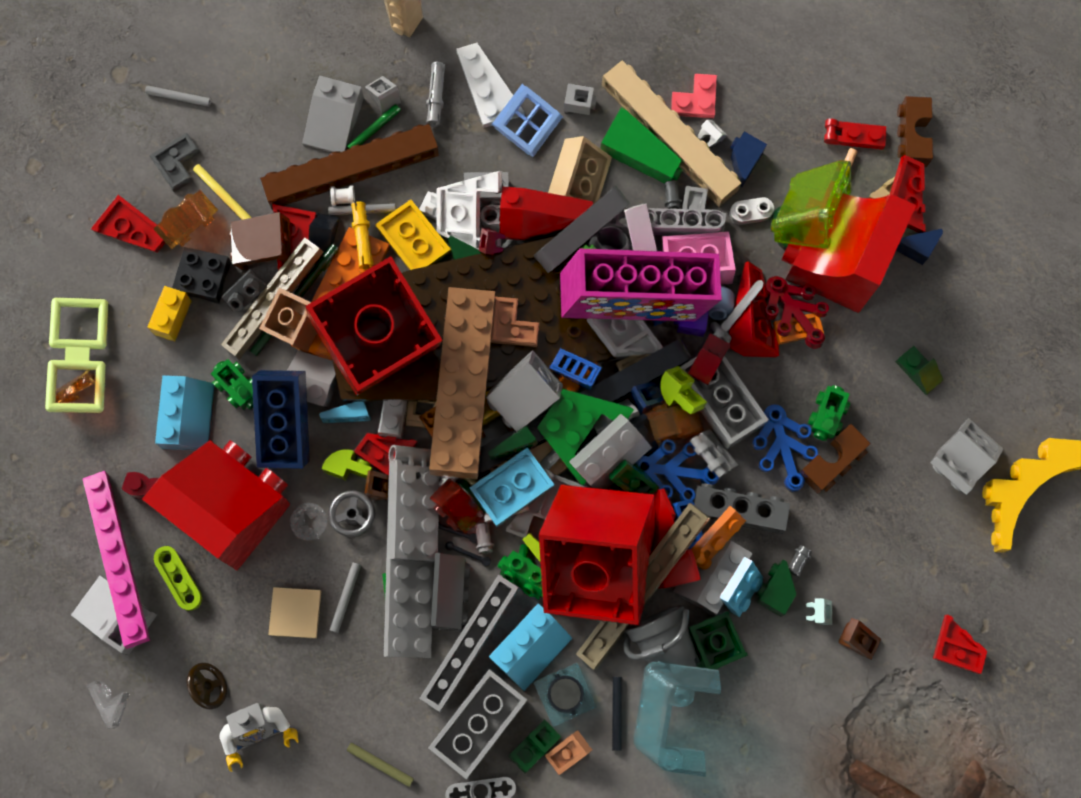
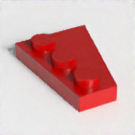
[890,155,926,233]
[91,194,171,253]
[273,204,317,271]

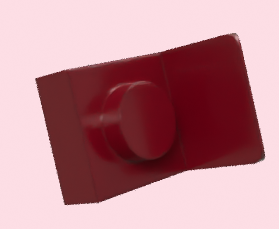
[688,333,731,385]

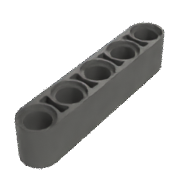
[533,186,630,273]

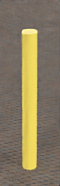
[193,164,252,220]

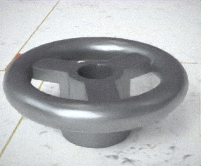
[328,490,375,537]

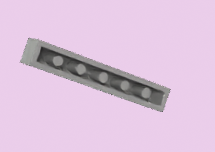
[419,575,519,712]

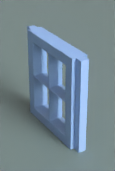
[491,84,563,157]

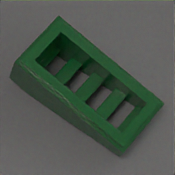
[488,426,538,461]

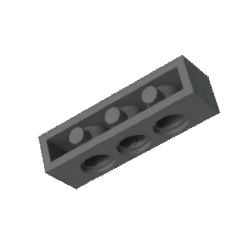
[693,484,790,534]

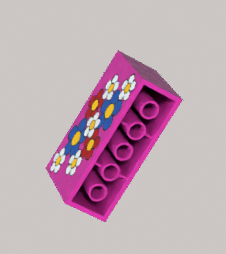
[560,248,722,321]

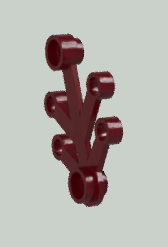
[764,276,829,349]

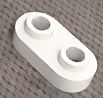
[729,197,774,225]

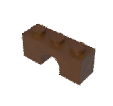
[897,96,933,167]
[799,424,871,494]

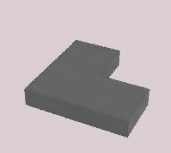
[149,133,200,192]

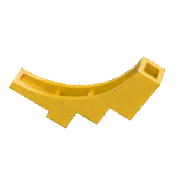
[982,438,1081,553]

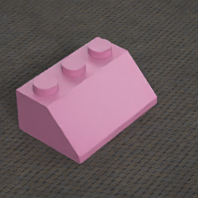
[662,232,736,285]

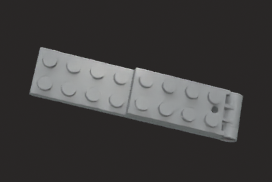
[384,445,439,658]

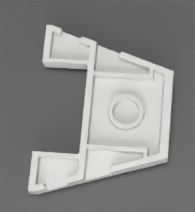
[437,171,502,250]

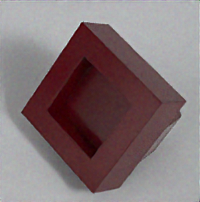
[479,228,505,255]

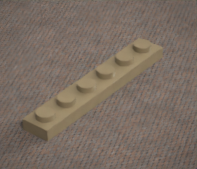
[221,238,323,359]

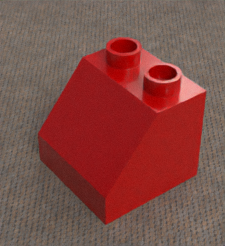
[142,440,291,571]

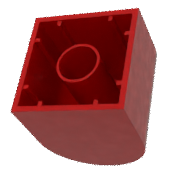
[305,256,443,395]

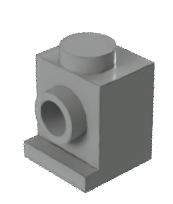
[564,84,597,115]

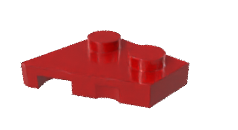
[933,614,987,674]

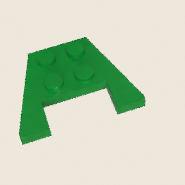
[537,389,634,485]

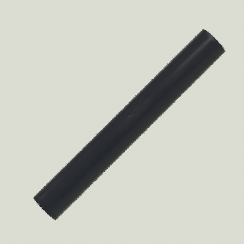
[612,677,622,751]

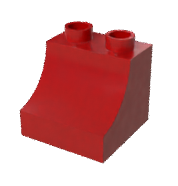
[781,188,916,313]
[539,485,655,625]

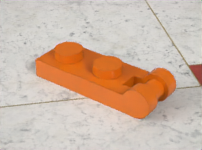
[691,506,746,570]

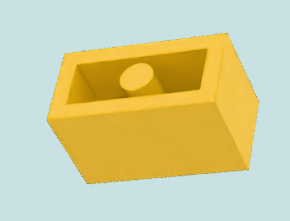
[147,286,192,342]

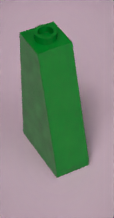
[600,107,683,184]

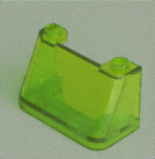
[771,160,852,249]

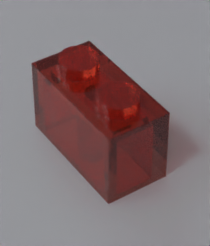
[430,478,485,534]

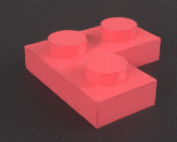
[671,74,717,119]

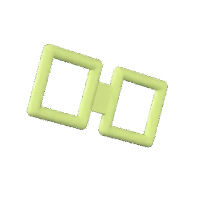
[45,298,108,413]

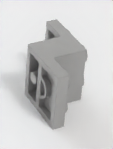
[930,418,1003,495]

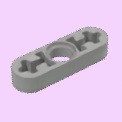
[445,777,516,798]

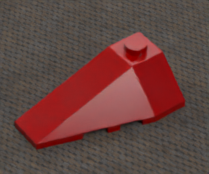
[729,261,779,358]

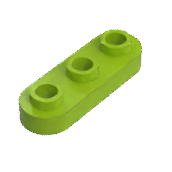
[153,546,202,611]

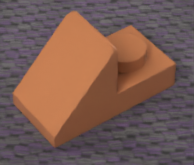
[545,730,592,775]

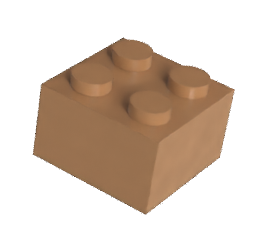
[259,288,317,352]

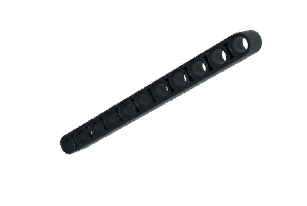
[473,339,693,480]

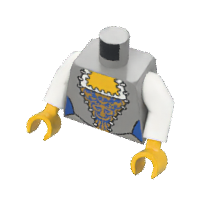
[220,703,299,772]

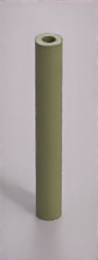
[346,742,414,787]

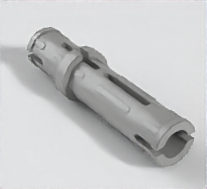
[426,62,445,127]

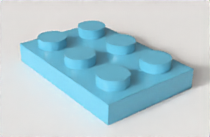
[470,447,555,527]

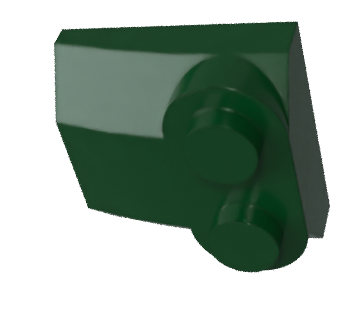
[688,611,748,674]

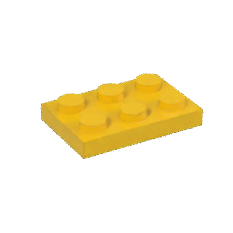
[375,199,451,270]

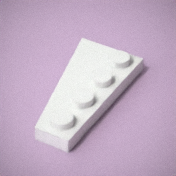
[457,43,525,128]

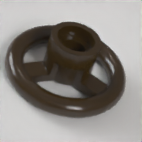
[187,663,227,710]

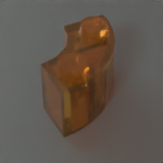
[153,190,218,249]
[647,404,705,443]

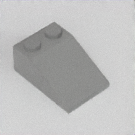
[302,76,364,153]

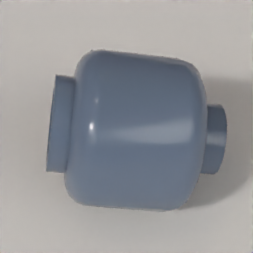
[708,285,735,320]

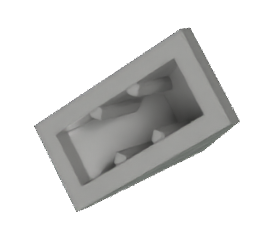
[365,76,401,114]

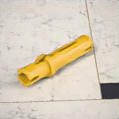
[351,201,374,269]

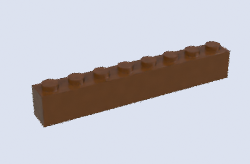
[260,124,439,209]

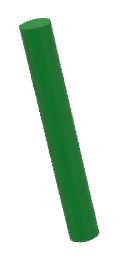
[347,104,401,149]

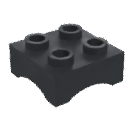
[172,247,231,304]

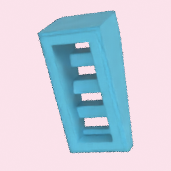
[319,402,371,423]

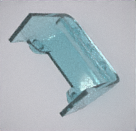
[634,662,721,777]

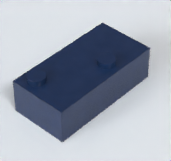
[252,370,310,469]

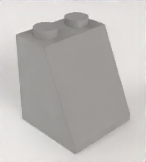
[486,350,563,432]

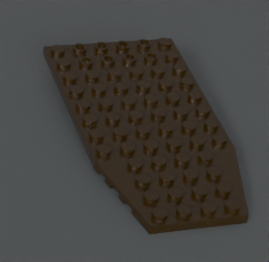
[332,236,616,402]

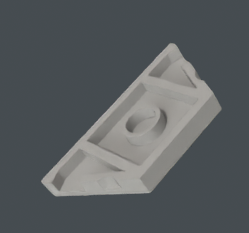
[587,318,663,357]

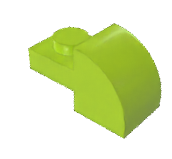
[661,366,707,415]
[322,449,374,481]

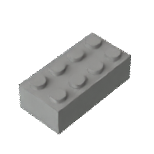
[680,356,768,450]
[428,669,527,779]

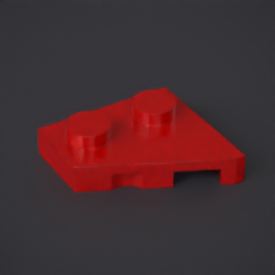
[354,433,418,475]

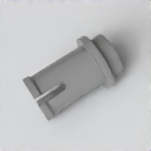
[475,523,494,554]

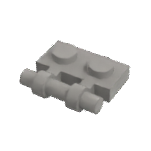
[690,429,738,478]

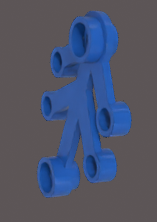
[752,404,818,492]
[636,439,719,501]

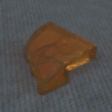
[55,369,96,403]

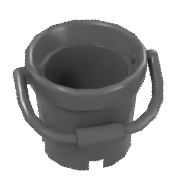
[624,605,700,682]

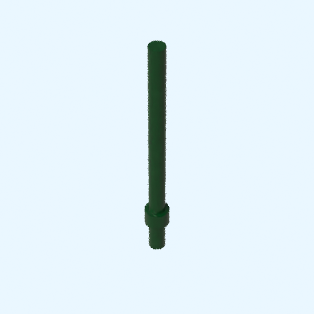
[249,244,339,356]

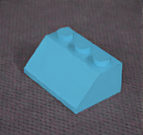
[155,375,214,451]
[489,604,572,691]

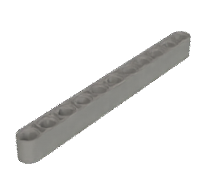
[480,205,725,236]

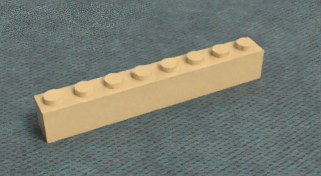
[602,60,741,207]

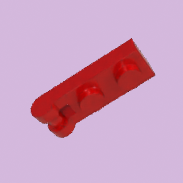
[824,119,886,150]

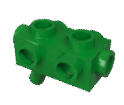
[210,359,254,410]
[808,385,851,441]
[497,544,543,600]

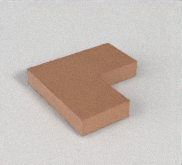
[491,297,539,347]

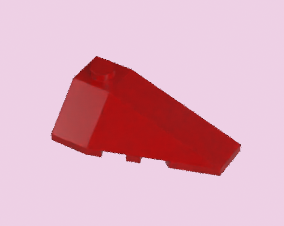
[499,186,593,240]
[650,489,701,589]

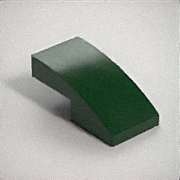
[508,719,561,774]

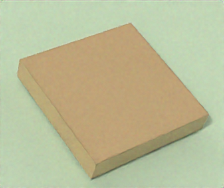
[268,587,322,639]

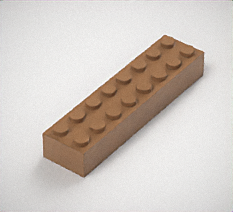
[429,287,495,479]

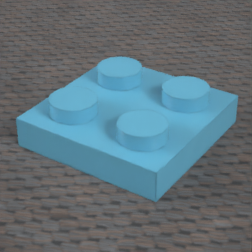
[720,557,763,617]

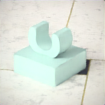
[806,599,832,625]

